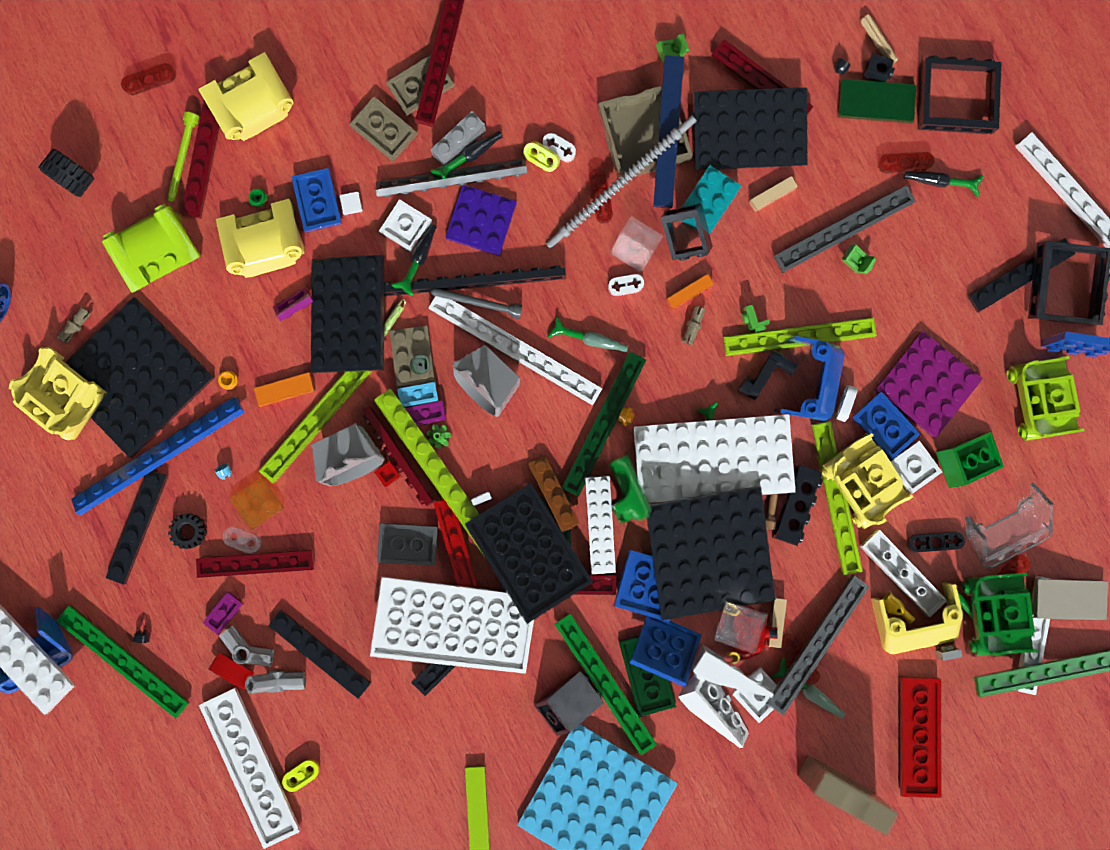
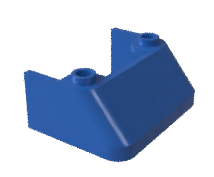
[774,336,845,421]
[0,607,73,693]

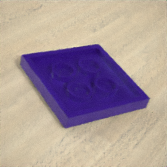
[445,185,517,256]

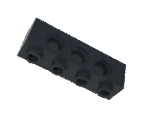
[772,465,823,546]

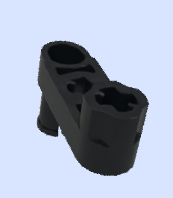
[738,349,798,400]

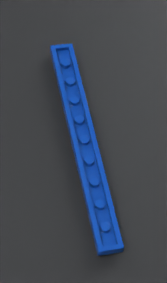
[71,396,245,516]

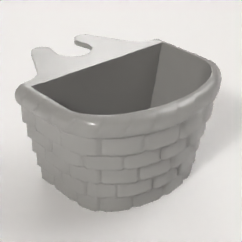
[453,345,520,417]
[311,424,385,486]

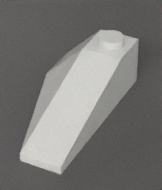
[692,644,773,697]
[678,676,749,748]

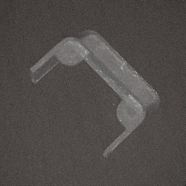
[965,483,1053,569]

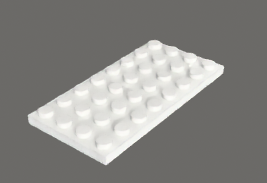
[634,414,795,503]
[370,576,534,673]

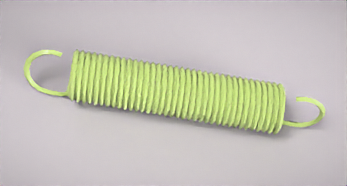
[384,300,406,337]

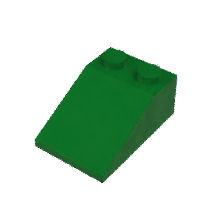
[936,432,1004,488]

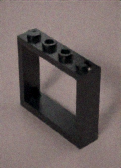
[918,56,1002,134]
[1028,241,1110,325]

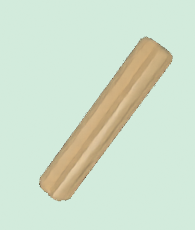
[861,14,898,64]

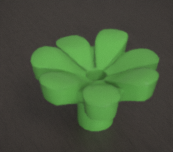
[427,424,452,449]

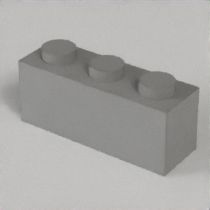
[430,111,486,166]

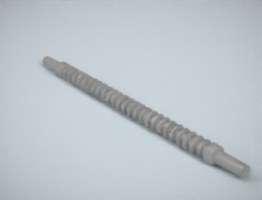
[546,116,697,249]

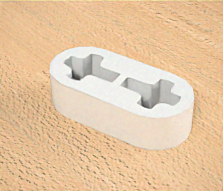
[543,133,576,162]
[608,274,644,296]
[835,385,858,422]

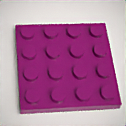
[874,331,983,438]

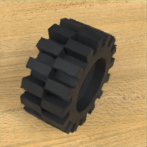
[168,514,207,549]

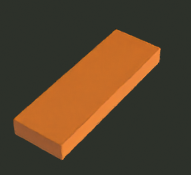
[254,372,315,407]

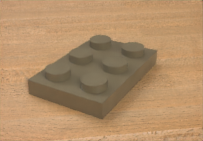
[386,55,454,116]
[349,97,418,162]
[390,326,435,388]

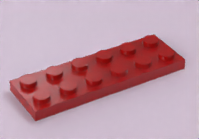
[900,677,942,798]

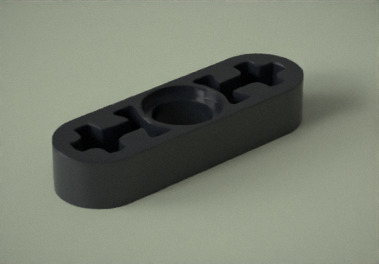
[907,532,965,552]

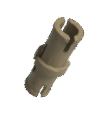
[682,306,706,346]
[57,307,91,344]

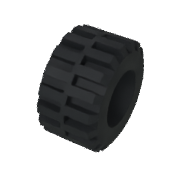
[38,148,94,197]

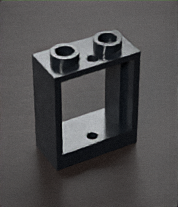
[660,203,713,261]

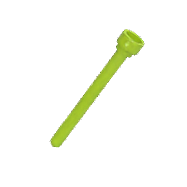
[167,112,200,202]

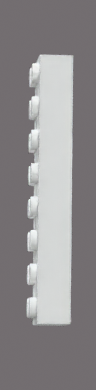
[585,475,616,574]
[860,530,947,617]

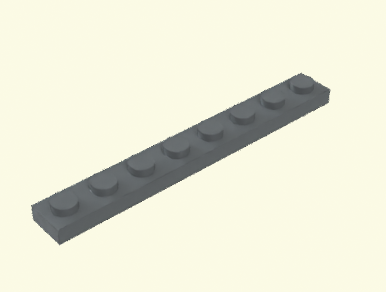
[376,158,527,197]
[773,185,916,274]
[766,575,869,716]

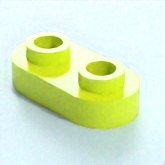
[524,141,560,171]
[282,759,320,792]

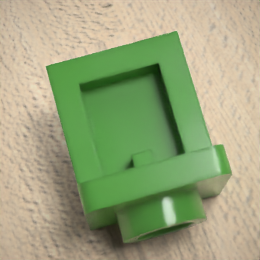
[656,34,689,62]
[841,244,877,274]
[741,305,770,332]

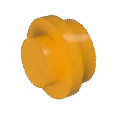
[218,370,238,390]
[619,407,635,426]

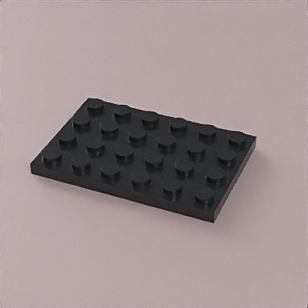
[693,87,808,170]
[311,254,384,373]
[465,483,593,624]

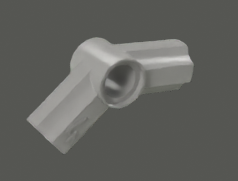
[219,625,274,667]
[245,670,306,694]

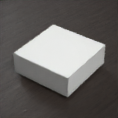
[340,192,363,215]
[471,492,493,506]

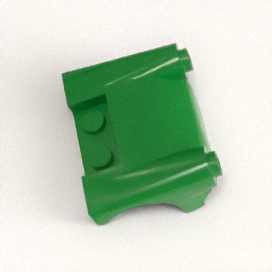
[609,455,652,524]
[962,573,1037,656]

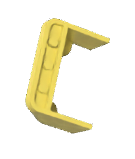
[871,582,963,654]

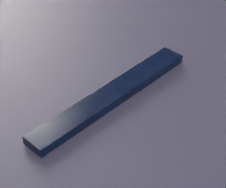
[653,55,684,208]

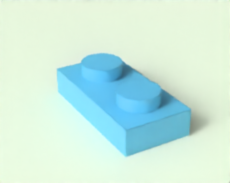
[397,382,439,408]

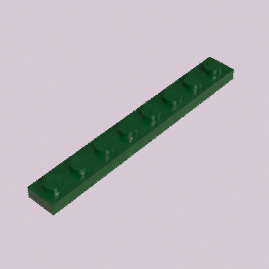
[562,352,646,497]

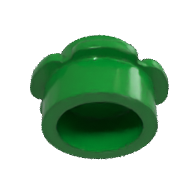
[249,189,267,207]

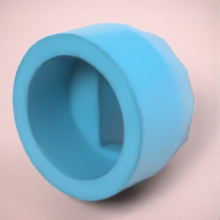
[214,463,232,480]

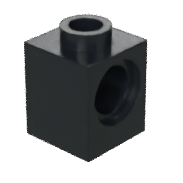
[862,53,895,82]

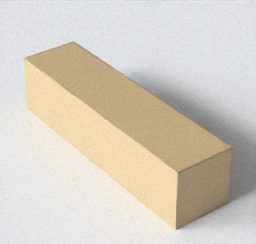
[749,176,798,212]
[767,598,787,648]

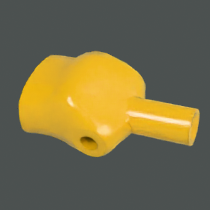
[882,591,915,624]

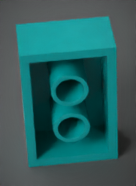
[681,165,742,234]

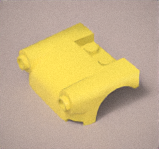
[198,52,294,141]
[216,199,305,278]
[8,347,107,440]
[821,433,913,529]

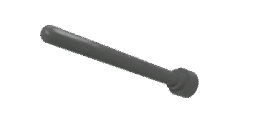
[431,288,522,319]

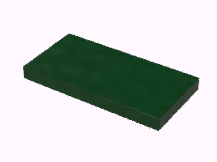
[838,79,917,123]
[618,635,676,717]

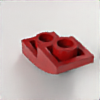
[208,652,254,690]

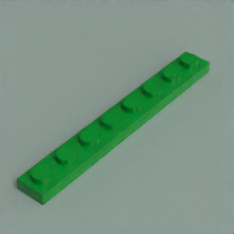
[56,605,190,719]
[554,613,657,755]
[974,649,1110,697]

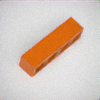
[666,274,714,310]

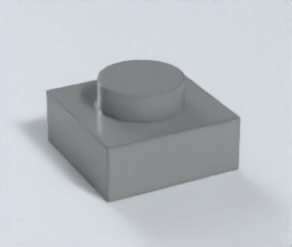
[936,645,962,661]

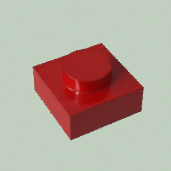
[374,461,402,488]

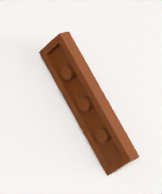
[528,455,579,533]

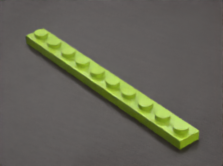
[374,388,483,554]

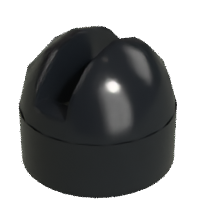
[834,58,851,75]
[133,629,150,643]

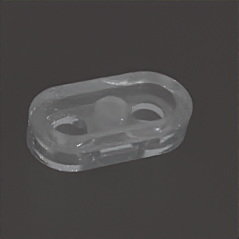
[223,527,262,553]

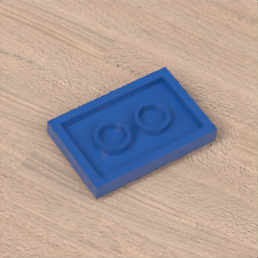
[292,168,342,233]
[852,392,920,460]

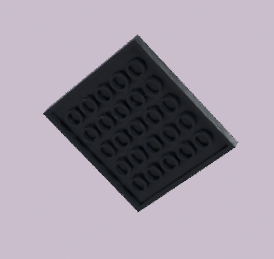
[65,297,214,458]
[646,486,775,620]

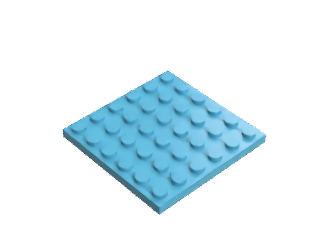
[517,724,678,850]

